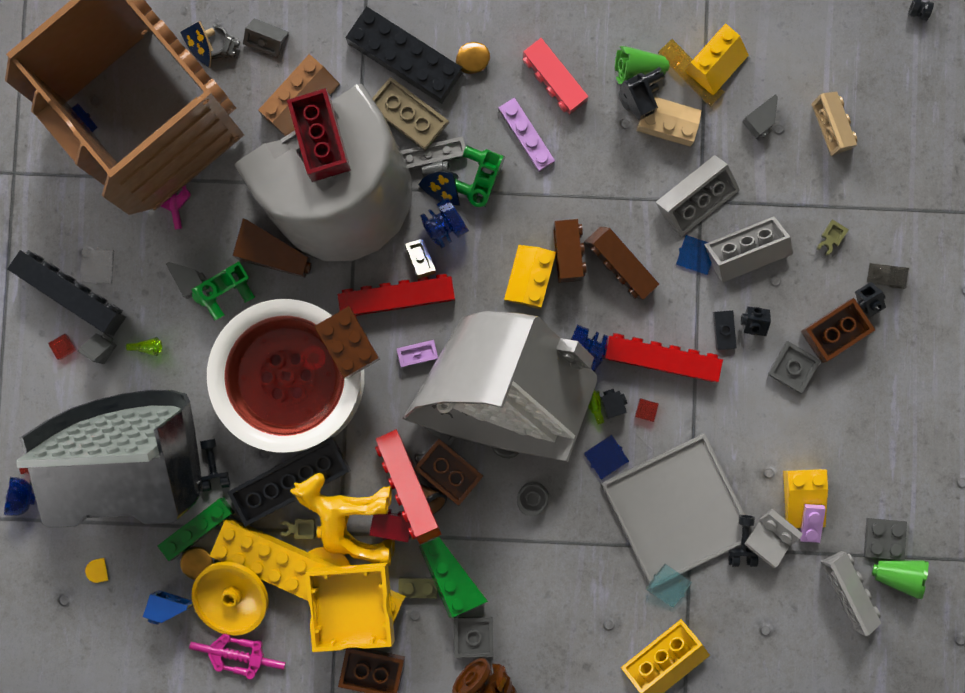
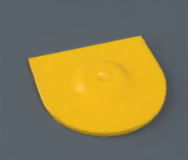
[85,558,109,583]

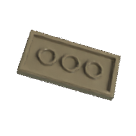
[372,77,449,151]

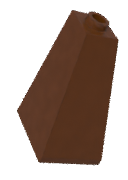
[232,218,312,278]

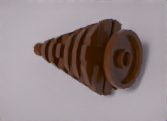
[452,658,517,693]

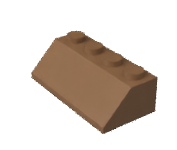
[258,54,340,136]

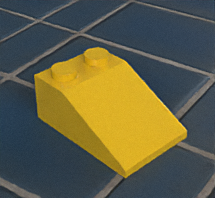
[783,469,828,528]

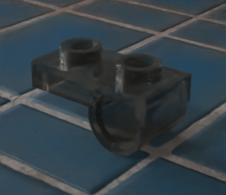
[867,263,910,289]

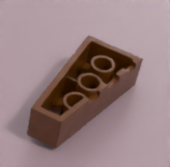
[584,227,659,300]

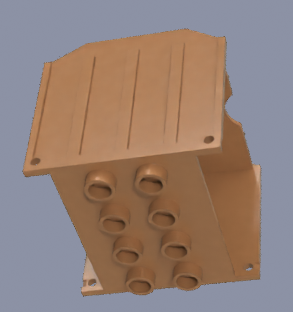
[5,0,244,215]

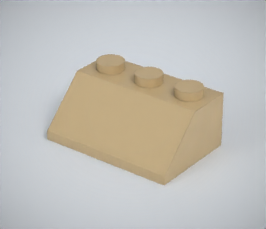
[812,92,857,156]
[636,97,702,147]

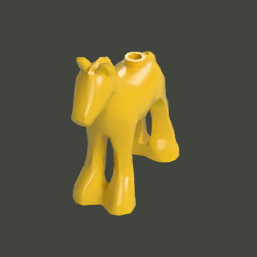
[290,473,395,566]

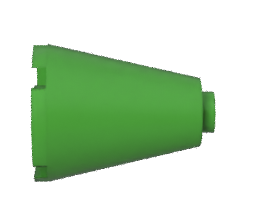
[615,46,669,85]
[872,560,929,599]

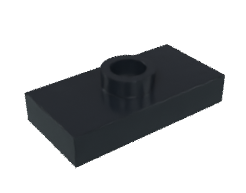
[713,310,737,350]

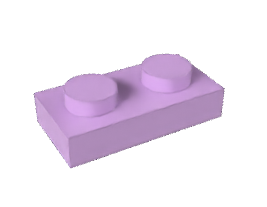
[397,340,438,368]
[800,504,826,543]

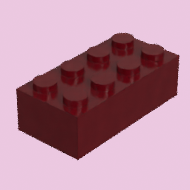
[287,88,351,182]

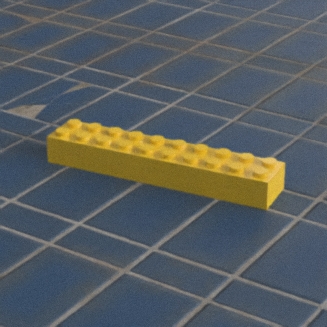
[210,517,406,625]

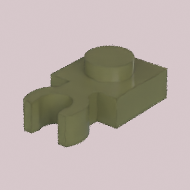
[816,219,849,256]
[281,519,315,539]

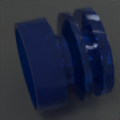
[420,198,469,249]
[571,324,608,372]

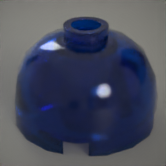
[4,476,35,516]

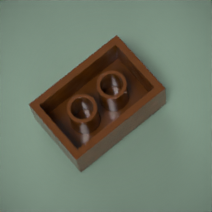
[553,219,587,283]
[801,298,875,363]
[314,306,380,379]
[414,439,484,506]
[338,647,405,693]

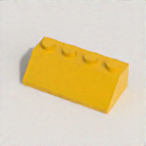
[621,619,710,693]

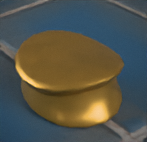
[456,42,490,74]
[180,547,214,580]

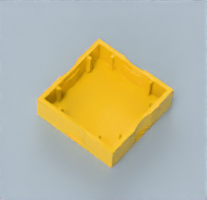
[305,563,395,652]

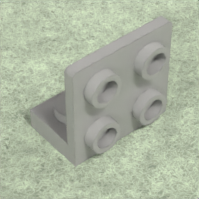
[745,509,803,568]

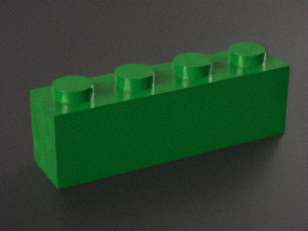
[157,497,235,561]

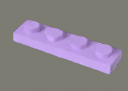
[498,98,555,172]

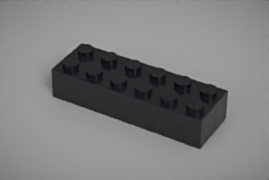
[345,6,462,104]
[7,250,126,336]
[227,437,351,527]

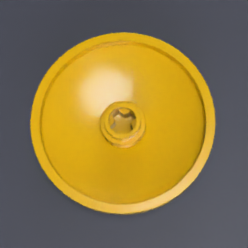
[191,561,269,635]

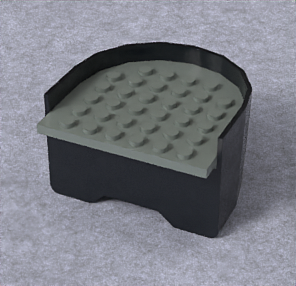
[15,390,203,527]

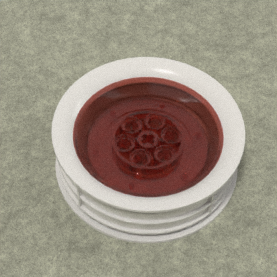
[207,299,365,452]

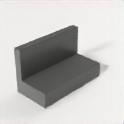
[243,18,289,58]

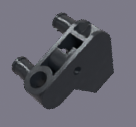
[619,67,665,121]

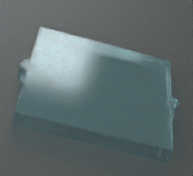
[646,564,692,608]

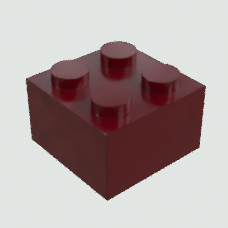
[369,509,411,542]

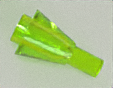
[126,337,162,356]
[588,388,605,424]

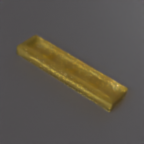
[658,39,725,107]

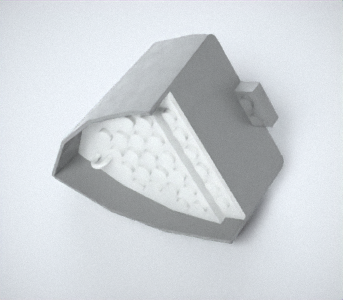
[403,311,597,462]

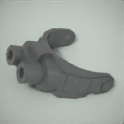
[211,24,240,59]

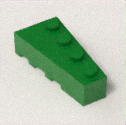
[419,537,488,618]

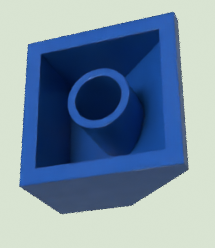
[143,590,193,625]

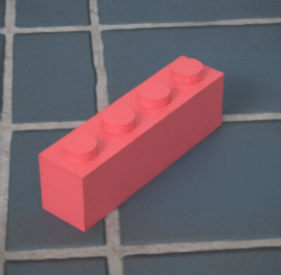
[522,38,588,115]

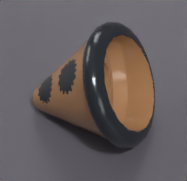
[421,484,447,514]

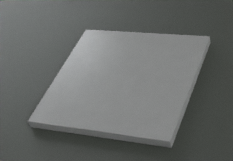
[601,433,753,588]

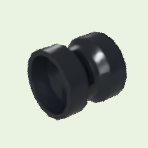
[908,0,934,21]

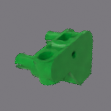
[455,145,505,207]
[191,262,255,321]

